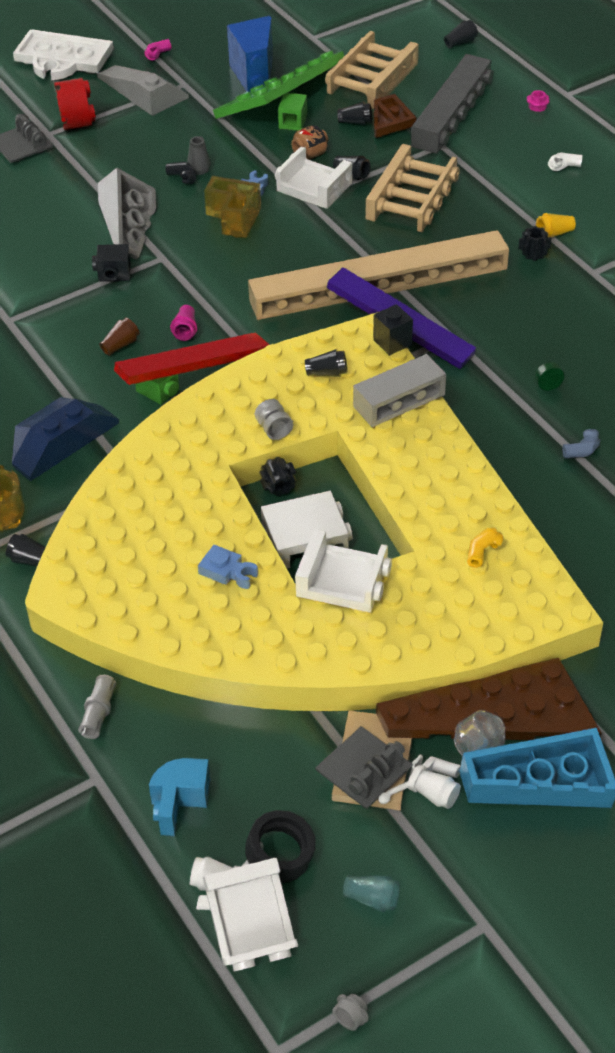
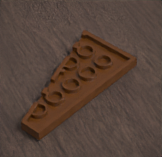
[376,658,602,740]

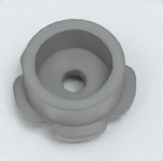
[333,994,368,1031]

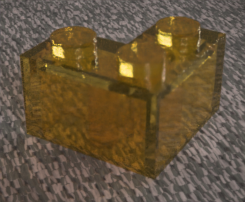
[204,176,261,238]

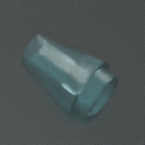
[343,875,400,912]

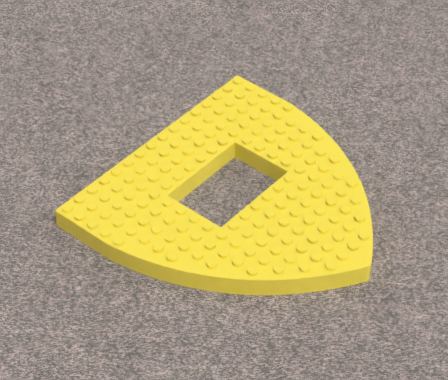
[25,312,603,711]

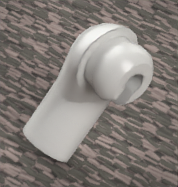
[548,153,582,171]

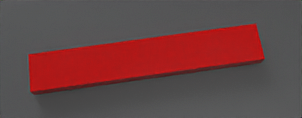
[114,332,270,385]

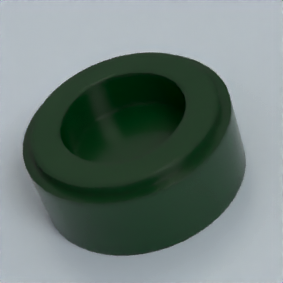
[535,362,565,391]

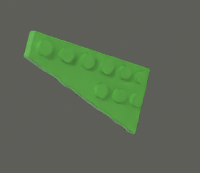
[213,50,344,119]

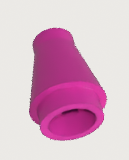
[170,305,197,341]

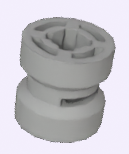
[254,399,294,440]

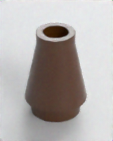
[99,318,140,356]

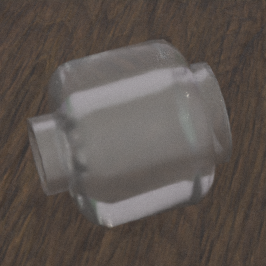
[454,710,505,756]

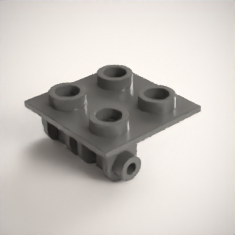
[0,114,53,163]
[315,726,413,810]

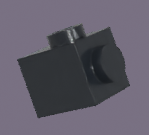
[92,244,131,282]
[373,304,413,356]

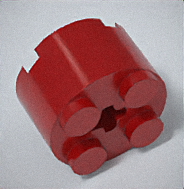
[54,78,96,130]

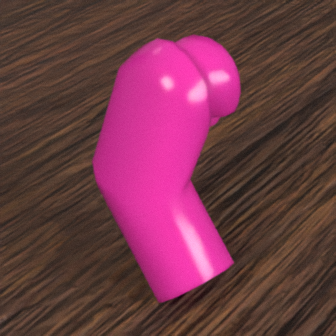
[145,39,171,61]

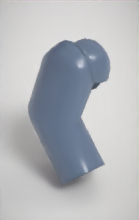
[563,429,600,459]

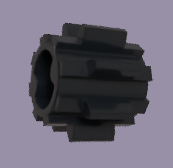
[518,226,551,261]
[259,457,297,496]

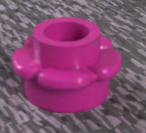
[527,90,549,112]

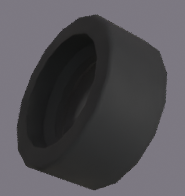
[245,810,315,883]

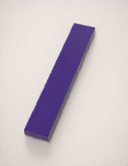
[326,267,476,369]

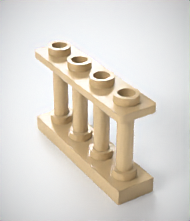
[325,31,419,109]
[366,144,460,232]

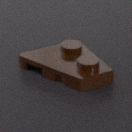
[374,94,417,138]

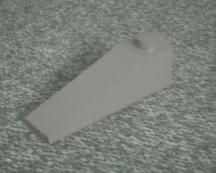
[97,65,189,116]
[98,168,156,260]

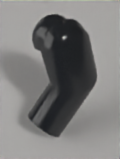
[165,162,196,184]

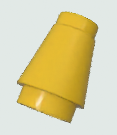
[536,213,576,237]

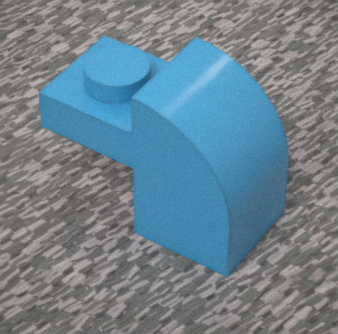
[149,758,211,836]

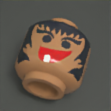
[291,125,328,160]

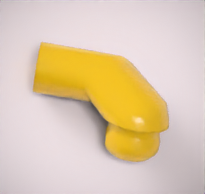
[467,528,504,568]

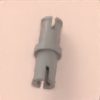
[78,674,116,739]

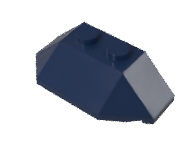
[12,397,120,481]

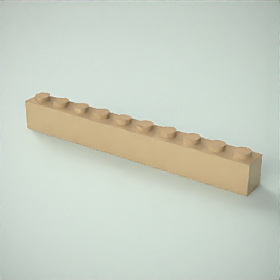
[248,230,509,320]

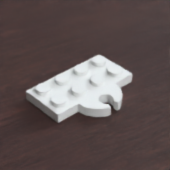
[13,29,114,80]

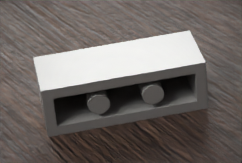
[353,354,446,427]

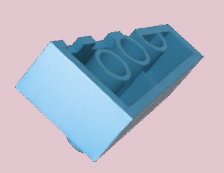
[459,728,615,808]

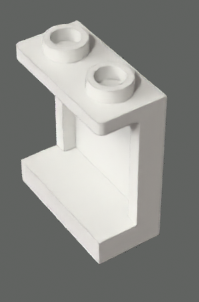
[275,146,352,209]
[261,491,353,568]
[295,529,392,613]
[203,857,298,972]

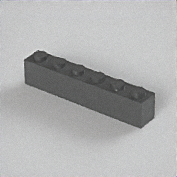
[411,54,494,154]

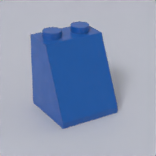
[227,16,273,92]

